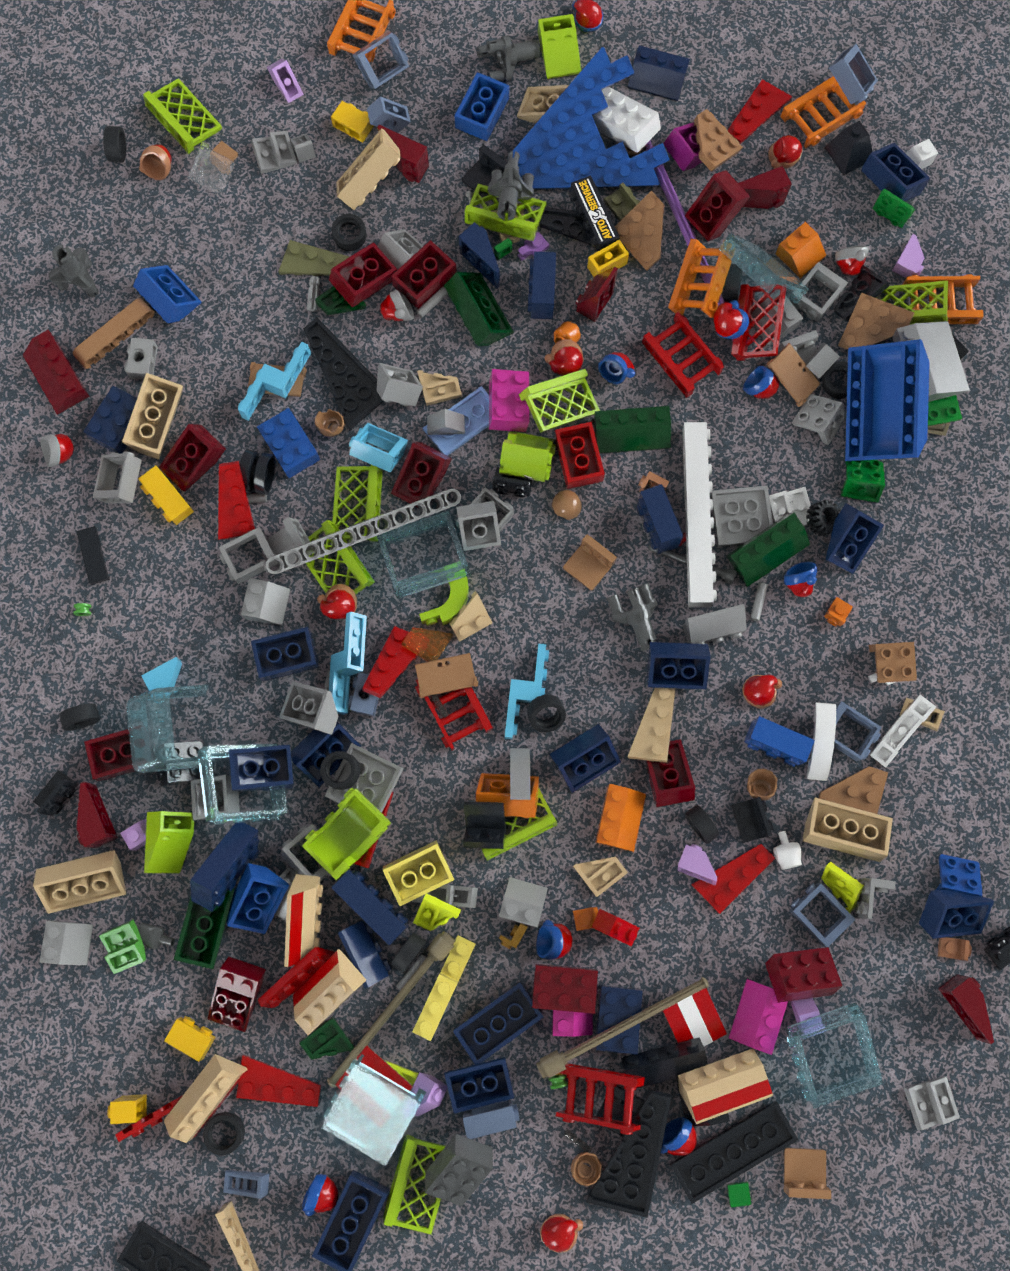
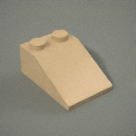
[517,85,569,123]

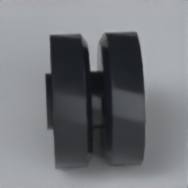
[239,449,276,495]

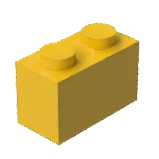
[331,101,374,143]
[587,240,629,277]
[164,1016,216,1062]
[107,1094,147,1124]

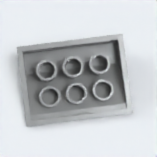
[892,321,970,402]

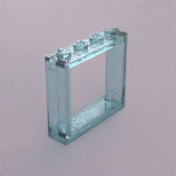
[377,511,470,599]
[197,744,288,825]
[787,1002,883,1109]

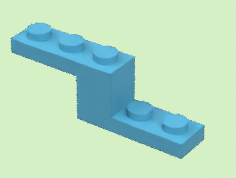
[238,342,311,421]
[329,612,367,715]
[505,644,549,740]

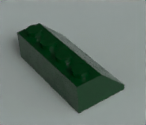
[444,272,514,346]
[593,406,671,454]
[726,512,810,587]
[174,888,235,969]

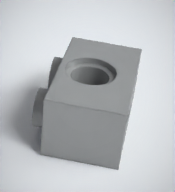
[124,338,158,380]

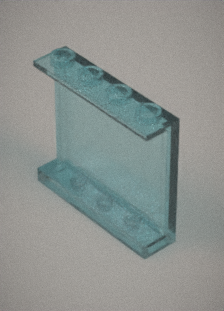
[718,233,809,304]
[321,1054,426,1167]

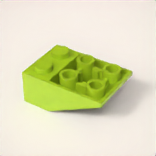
[538,14,581,79]
[144,811,194,873]

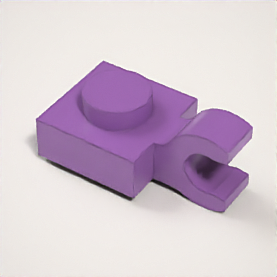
[517,232,550,261]

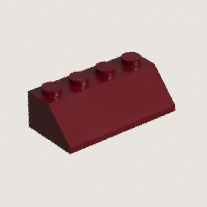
[23,330,90,415]

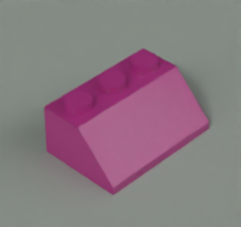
[729,979,788,1055]
[552,1010,593,1037]

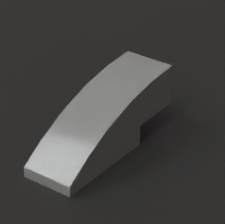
[510,748,530,800]
[412,885,478,908]

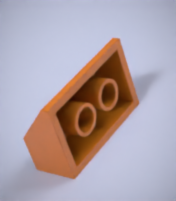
[476,773,539,818]
[595,784,646,852]

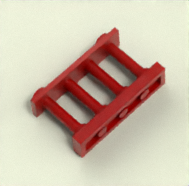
[642,311,724,398]
[415,679,493,751]
[556,1063,645,1135]

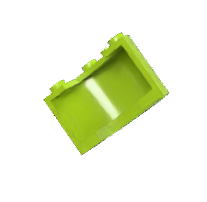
[499,431,556,482]
[302,788,391,880]

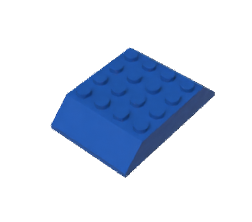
[845,339,930,461]

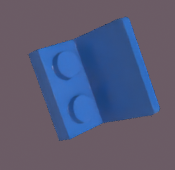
[936,854,983,897]

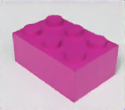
[489,369,529,432]

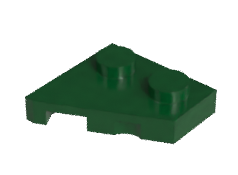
[315,286,366,315]
[299,1016,355,1060]

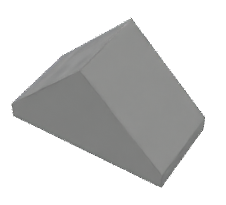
[290,133,316,163]
[806,343,840,378]
[427,409,465,435]

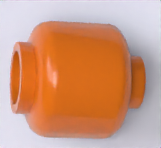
[554,321,581,344]

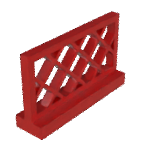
[731,283,787,361]

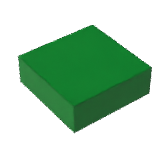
[494,238,512,260]
[727,1181,751,1207]

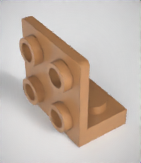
[563,534,617,591]
[869,642,917,683]
[784,1148,831,1199]

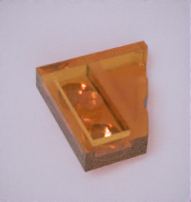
[401,627,453,662]

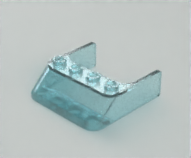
[126,685,217,773]

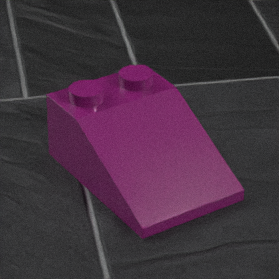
[663,122,702,172]

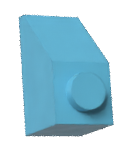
[141,657,182,699]

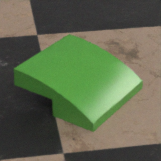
[99,920,146,974]

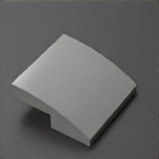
[252,131,297,174]
[904,1076,960,1130]

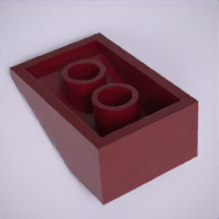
[377,125,429,183]
[738,166,792,209]
[575,267,618,322]
[159,424,226,492]
[391,442,452,508]
[645,739,695,807]
[77,782,118,848]
[938,974,994,1044]

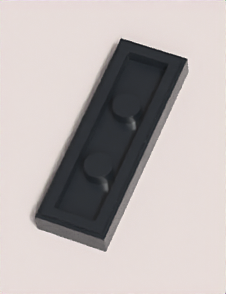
[76,526,110,585]

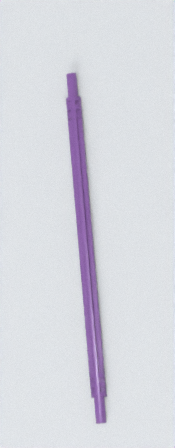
[645,141,733,341]

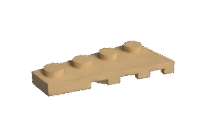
[628,688,676,763]
[215,1201,259,1271]

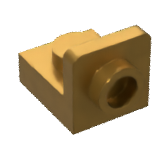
[499,923,528,950]

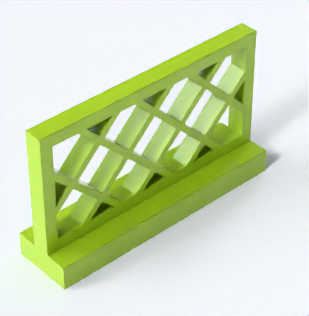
[143,78,222,154]
[465,184,546,241]
[882,280,948,325]
[519,369,600,433]
[333,465,383,542]
[306,520,375,594]
[481,789,557,861]
[382,1134,445,1234]

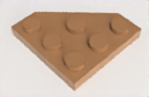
[694,109,743,172]
[615,191,665,271]
[838,293,915,350]
[818,766,888,814]

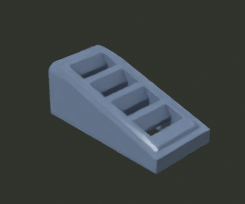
[223,1170,269,1199]

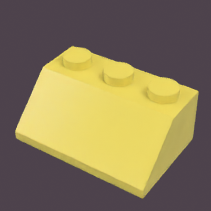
[383,840,454,906]

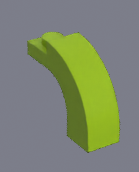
[419,568,469,626]

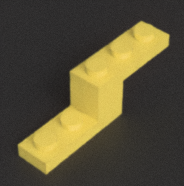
[412,935,476,1041]

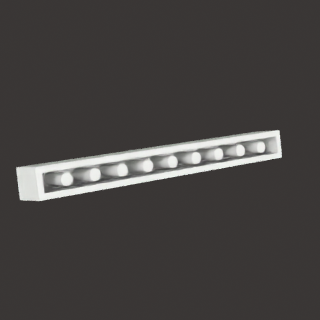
[682,422,717,607]

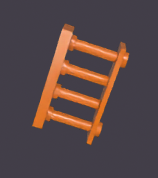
[327,0,396,63]
[781,76,866,148]
[668,239,736,318]
[902,274,984,324]

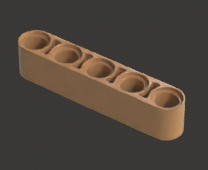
[73,298,155,369]

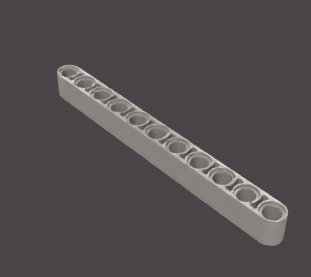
[264,489,461,574]

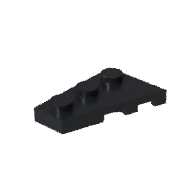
[834,265,889,322]

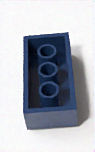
[190,820,259,912]
[331,870,409,945]
[453,981,544,1065]
[312,1170,390,1271]

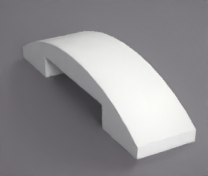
[870,695,936,767]
[807,702,836,781]

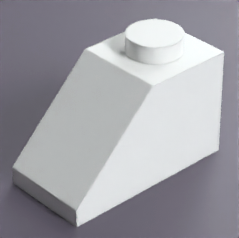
[906,139,938,169]

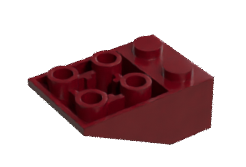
[207,956,266,1032]

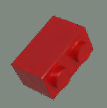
[592,909,640,947]

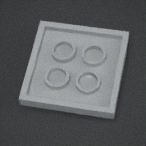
[711,485,773,547]
[325,743,404,813]

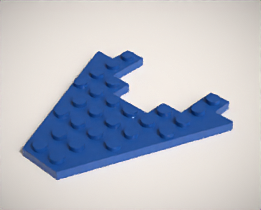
[513,47,670,189]

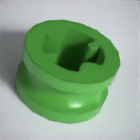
[73,603,91,616]
[548,1074,568,1089]

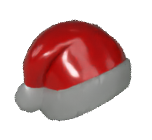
[835,245,869,276]
[380,290,414,322]
[40,434,74,467]

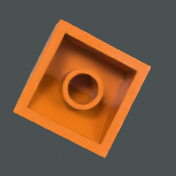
[775,222,826,279]

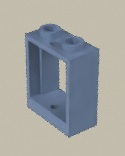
[352,32,409,89]
[829,44,878,104]
[834,701,882,762]
[789,883,856,947]
[463,1099,520,1139]

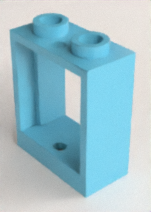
[349,423,408,472]

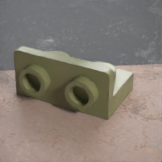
[604,182,640,222]

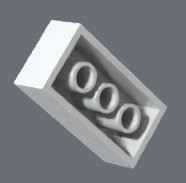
[592,87,661,153]

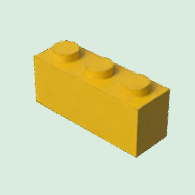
[138,465,194,525]

